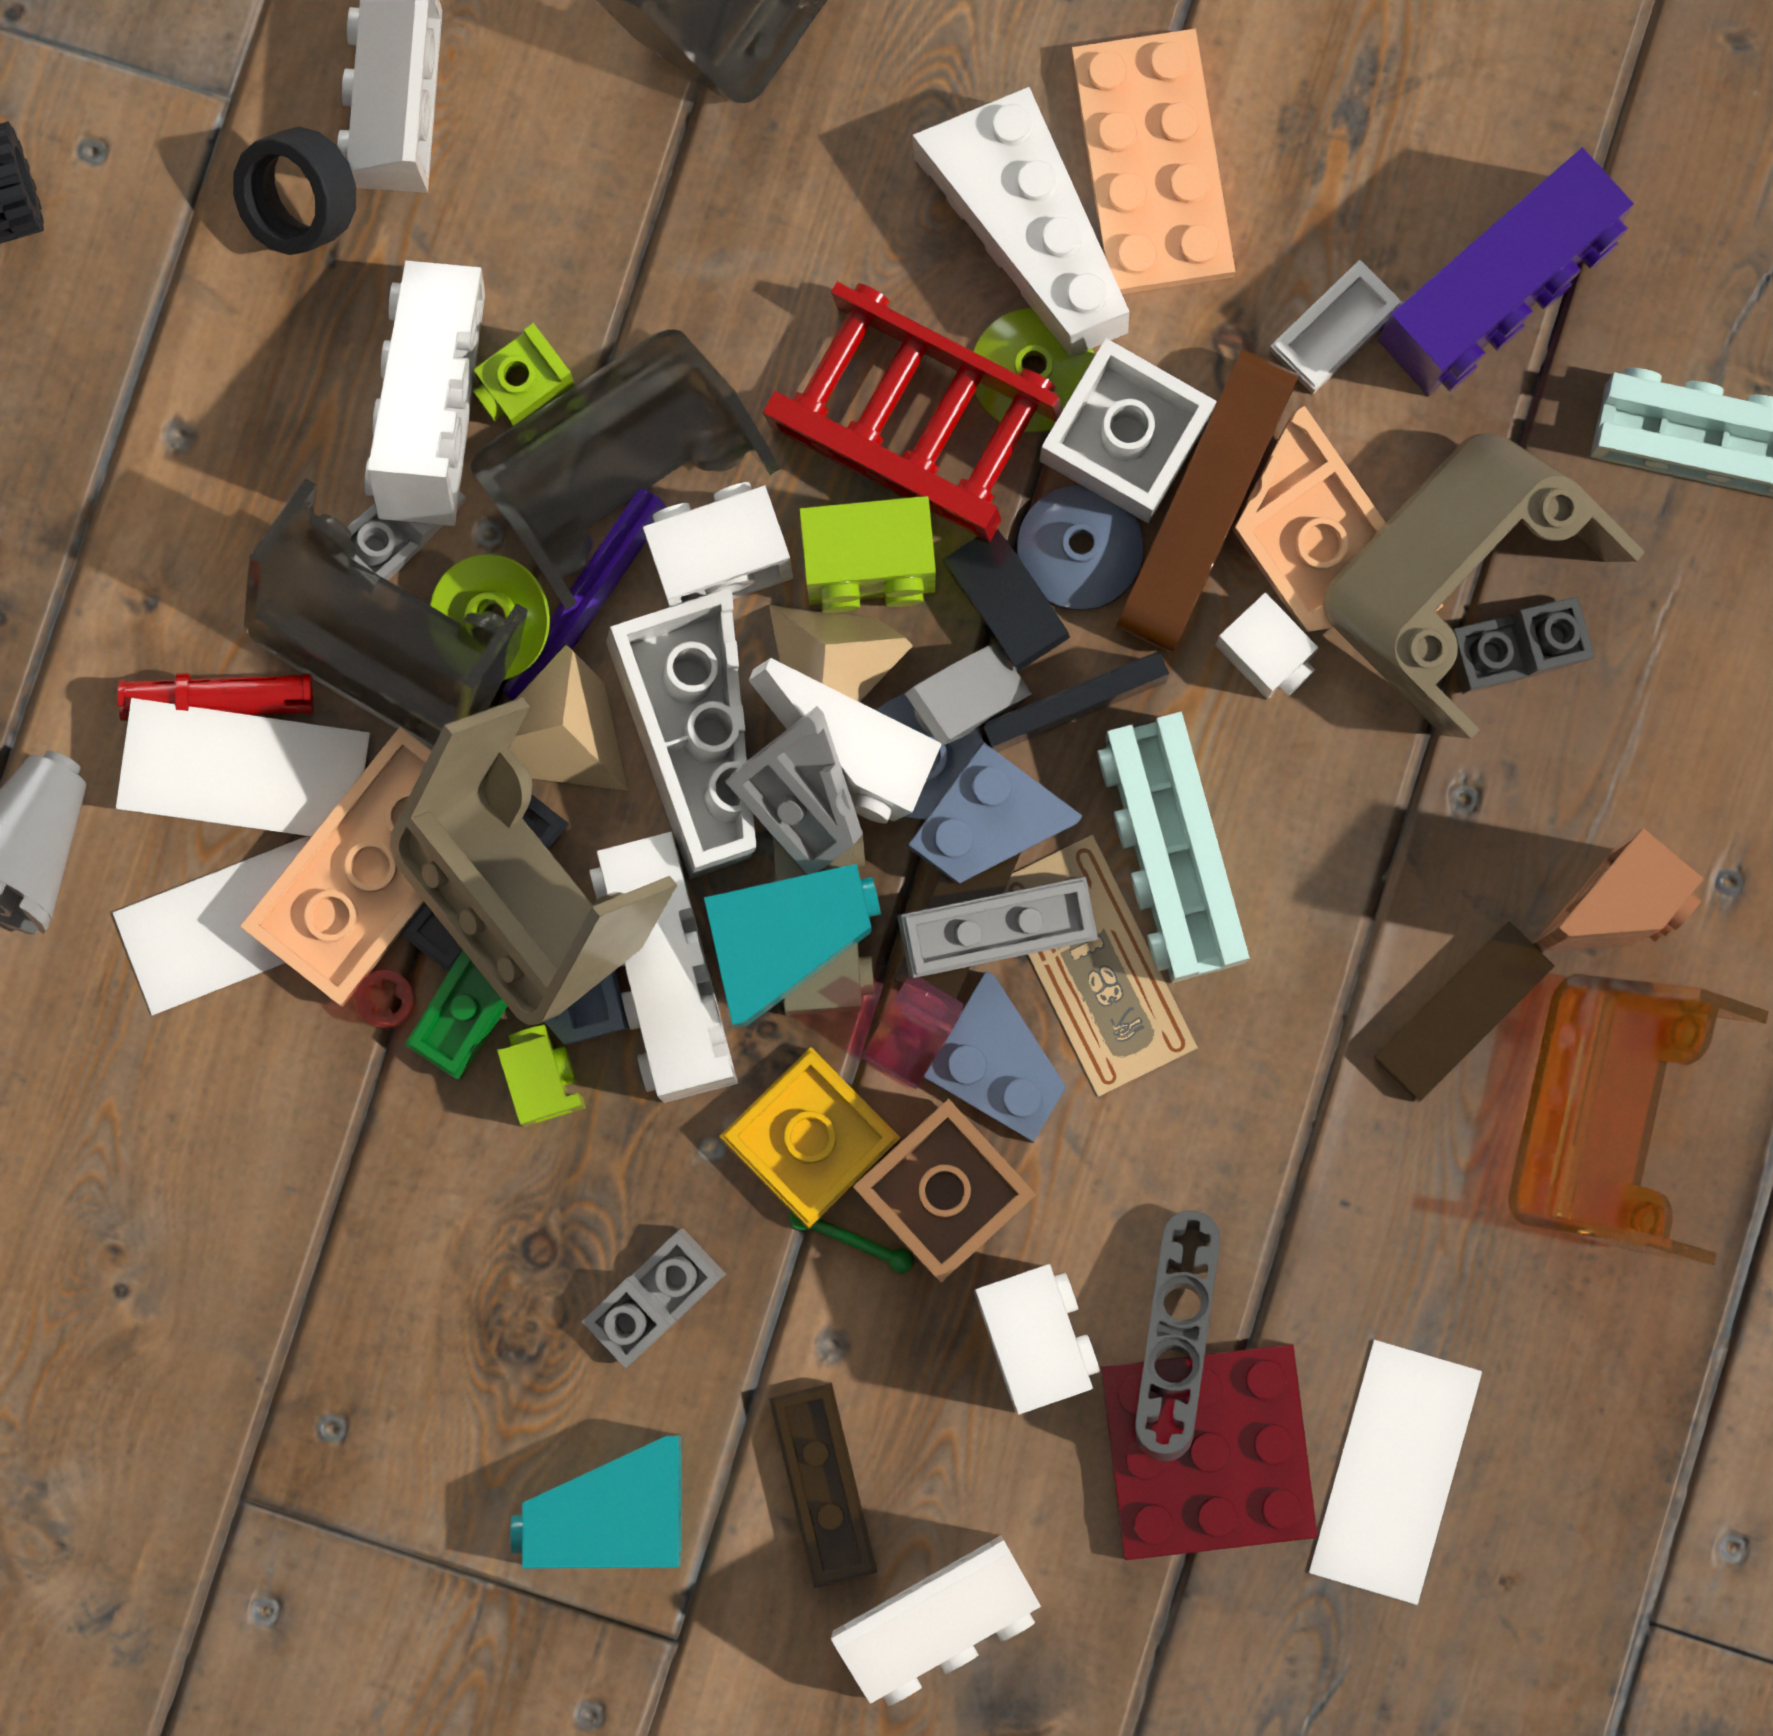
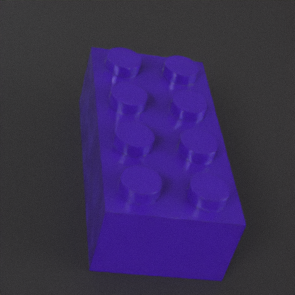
[1378,147,1634,397]

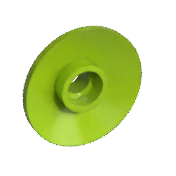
[973,308,1095,433]
[429,554,550,682]

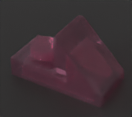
[861,977,963,1089]

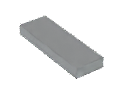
[897,877,1098,978]

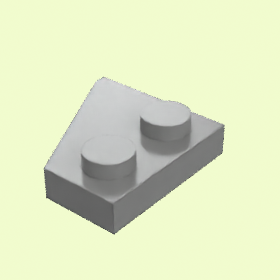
[725,706,863,875]

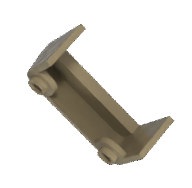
[1323,433,1645,739]
[390,697,677,1025]

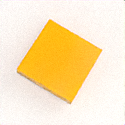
[719,1047,900,1229]

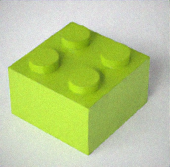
[800,496,936,613]

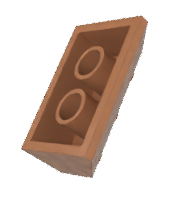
[1533,828,1704,953]

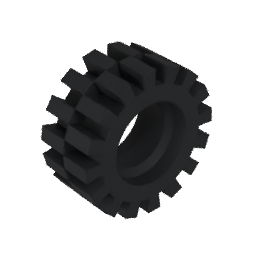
[0,121,44,244]

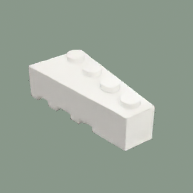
[912,87,1129,357]
[364,260,485,526]
[606,587,756,879]
[589,832,738,1103]

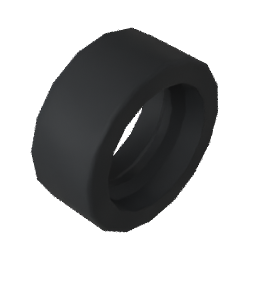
[233,127,357,255]

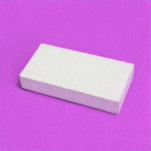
[1269,260,1403,394]

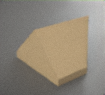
[769,605,913,702]
[509,645,629,791]

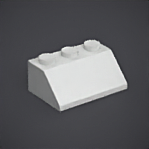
[337,0,443,193]
[831,1535,1041,1707]

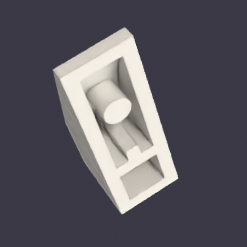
[749,658,942,823]

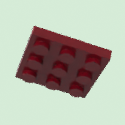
[1101,1344,1318,1561]

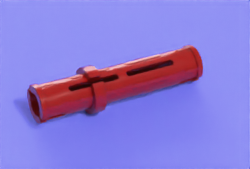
[118,673,313,721]

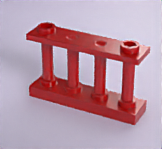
[763,281,1063,543]

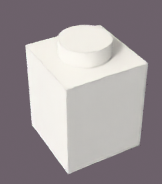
[1215,592,1319,700]

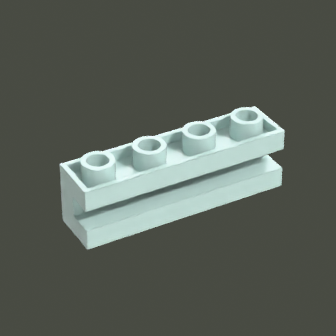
[1590,368,1773,497]
[1097,711,1250,983]

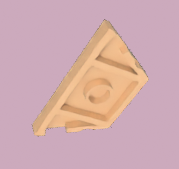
[1231,406,1443,632]

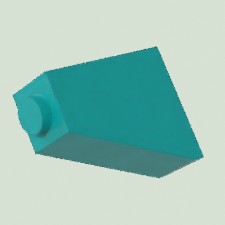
[704,864,881,1029]
[510,1435,682,1569]

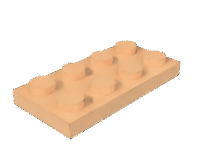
[1071,28,1235,294]
[240,727,431,1007]

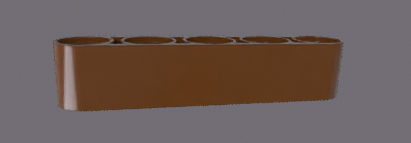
[1115,349,1300,654]

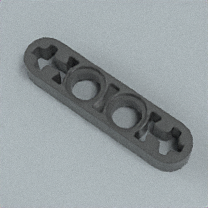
[1135,1210,1220,1461]

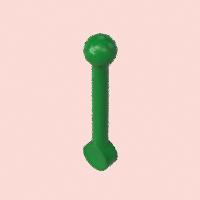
[789,1211,914,1274]

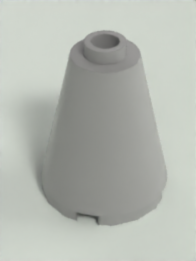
[0,750,87,935]

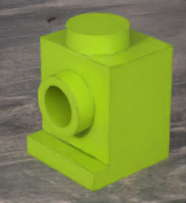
[472,323,575,430]
[497,1025,586,1127]

